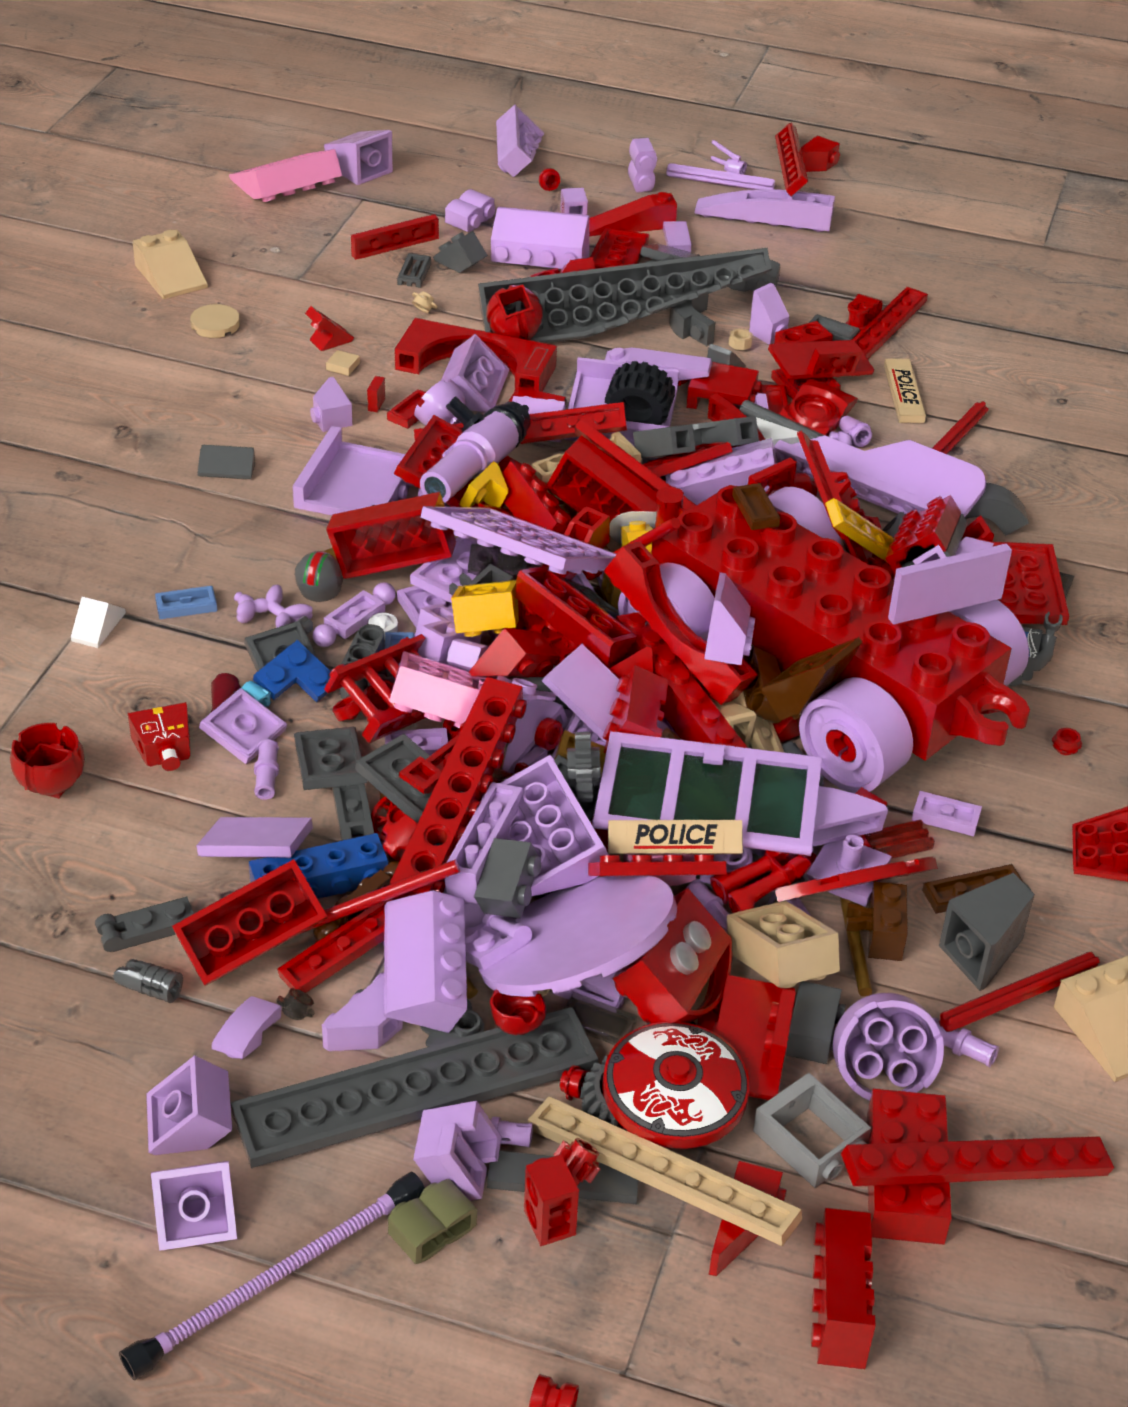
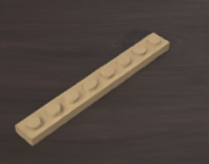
[528,1096,802,1246]

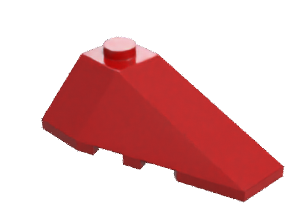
[589,192,677,236]

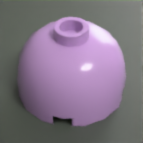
[414,379,466,426]

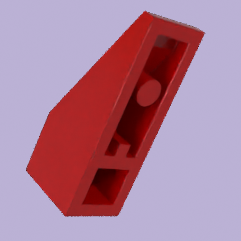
[709,1161,787,1276]

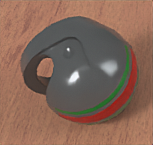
[294,551,343,602]

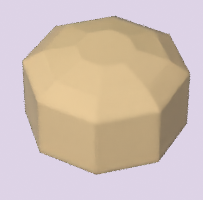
[729,328,753,351]

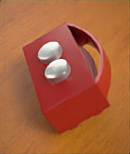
[612,888,732,1024]

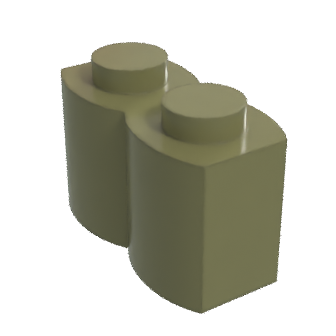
[388,1179,477,1264]

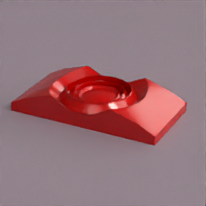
[779,378,858,437]

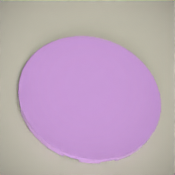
[478,875,677,997]

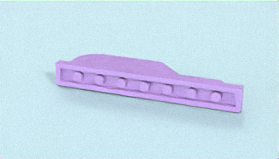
[774,436,986,517]

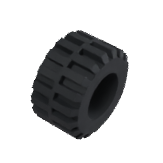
[605,361,676,425]

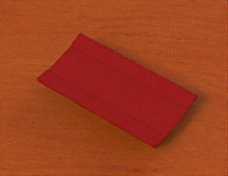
[797,430,869,565]

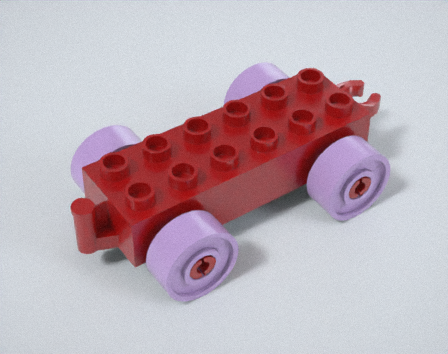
[618,485,1030,793]

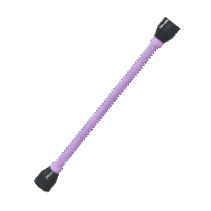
[119,1172,425,1380]

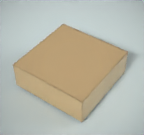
[326,350,360,376]

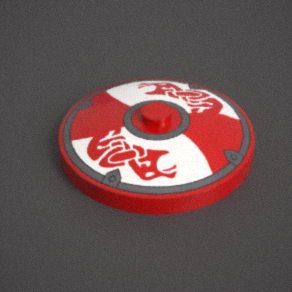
[603,1022,750,1149]

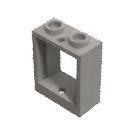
[753,1073,871,1188]

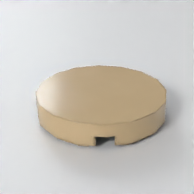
[190,304,240,338]

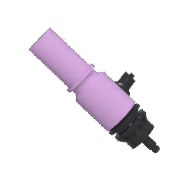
[420,396,531,503]

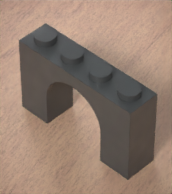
[633,416,759,458]

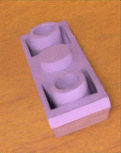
[322,973,403,1051]

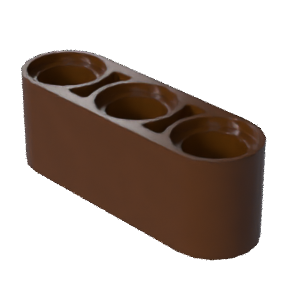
[743,644,783,724]

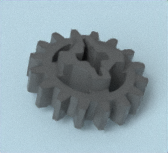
[567,732,601,802]

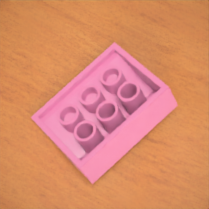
[229,149,342,202]
[389,651,486,728]

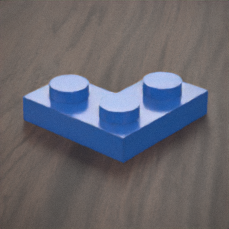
[253,640,331,702]

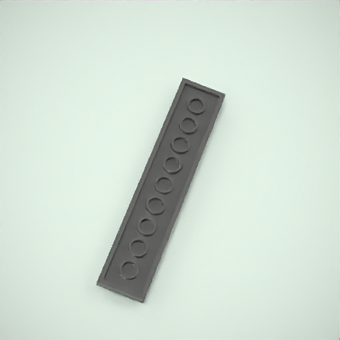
[231,1007,599,1168]

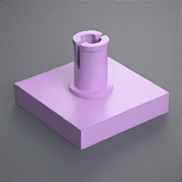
[806,835,892,907]

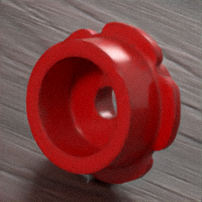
[1052,728,1082,755]
[560,1065,588,1101]

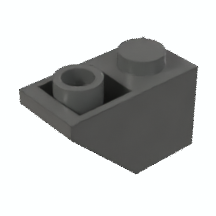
[433,231,488,273]

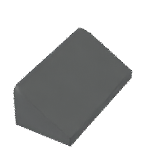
[197,445,255,479]

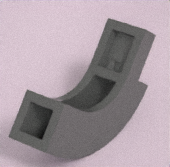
[669,294,716,347]
[965,483,1029,536]

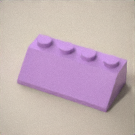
[491,207,589,269]
[384,890,467,1033]

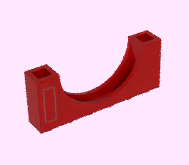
[395,318,557,392]

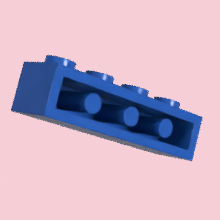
[249,833,388,899]

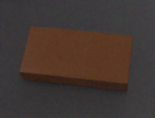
[732,483,780,530]

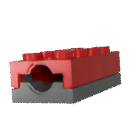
[885,495,968,574]

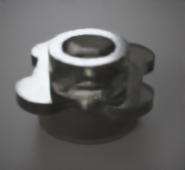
[276,988,315,1020]

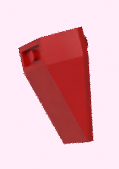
[1072,806,1128,882]

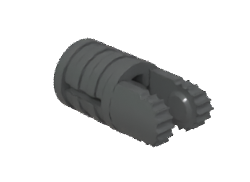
[112,959,183,1003]

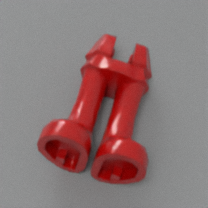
[710,850,812,913]

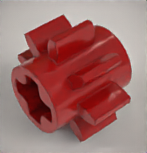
[553,1138,601,1186]

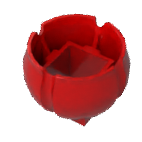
[486,284,543,340]
[10,723,85,799]

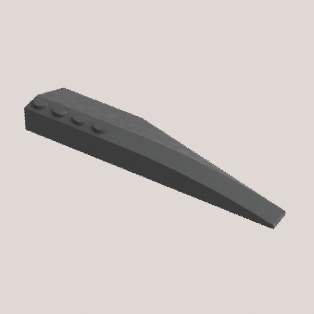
[478,248,772,343]

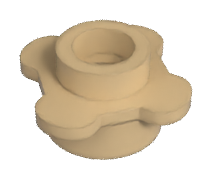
[412,291,438,313]

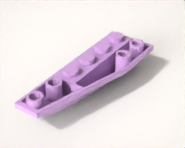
[695,189,835,232]

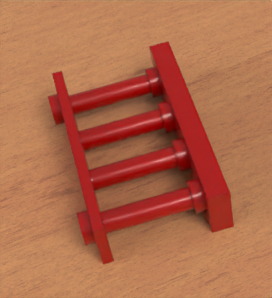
[324,634,426,744]

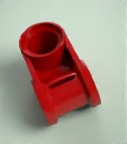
[845,294,883,331]

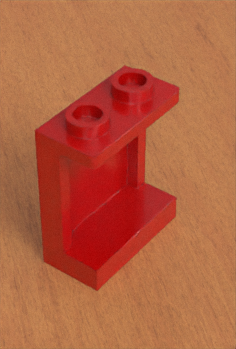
[686,362,762,409]

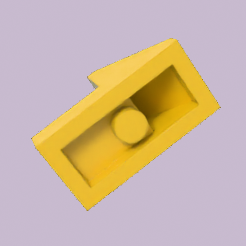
[459,461,508,507]

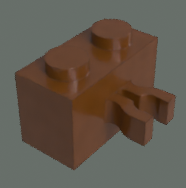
[846,881,908,961]

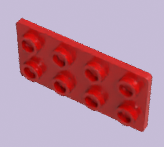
[768,340,875,380]
[716,975,796,1100]

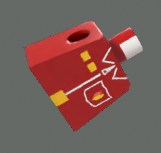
[128,702,191,771]

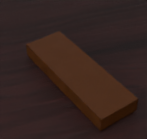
[922,864,1024,914]

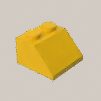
[451,580,519,637]

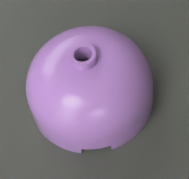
[833,993,944,1101]

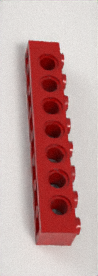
[390,677,527,900]

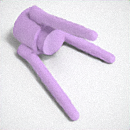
[711,140,747,175]

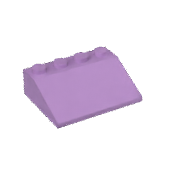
[665,438,777,505]
[481,755,609,896]

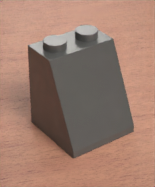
[939,873,1035,991]

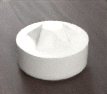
[368,613,398,639]

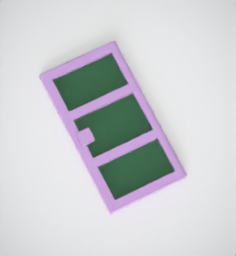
[592,731,822,856]

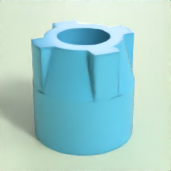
[242,681,271,707]

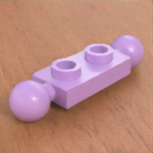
[313,582,396,647]

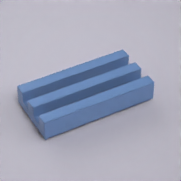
[155,586,217,619]

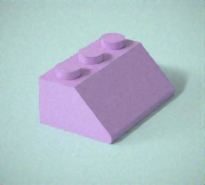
[441,334,510,412]
[704,573,755,665]

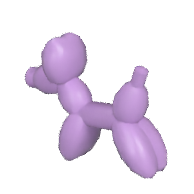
[234,585,313,628]

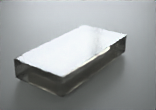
[564,992,637,1045]

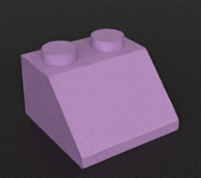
[146,1055,232,1155]

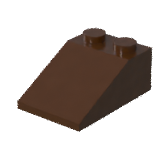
[761,637,862,720]

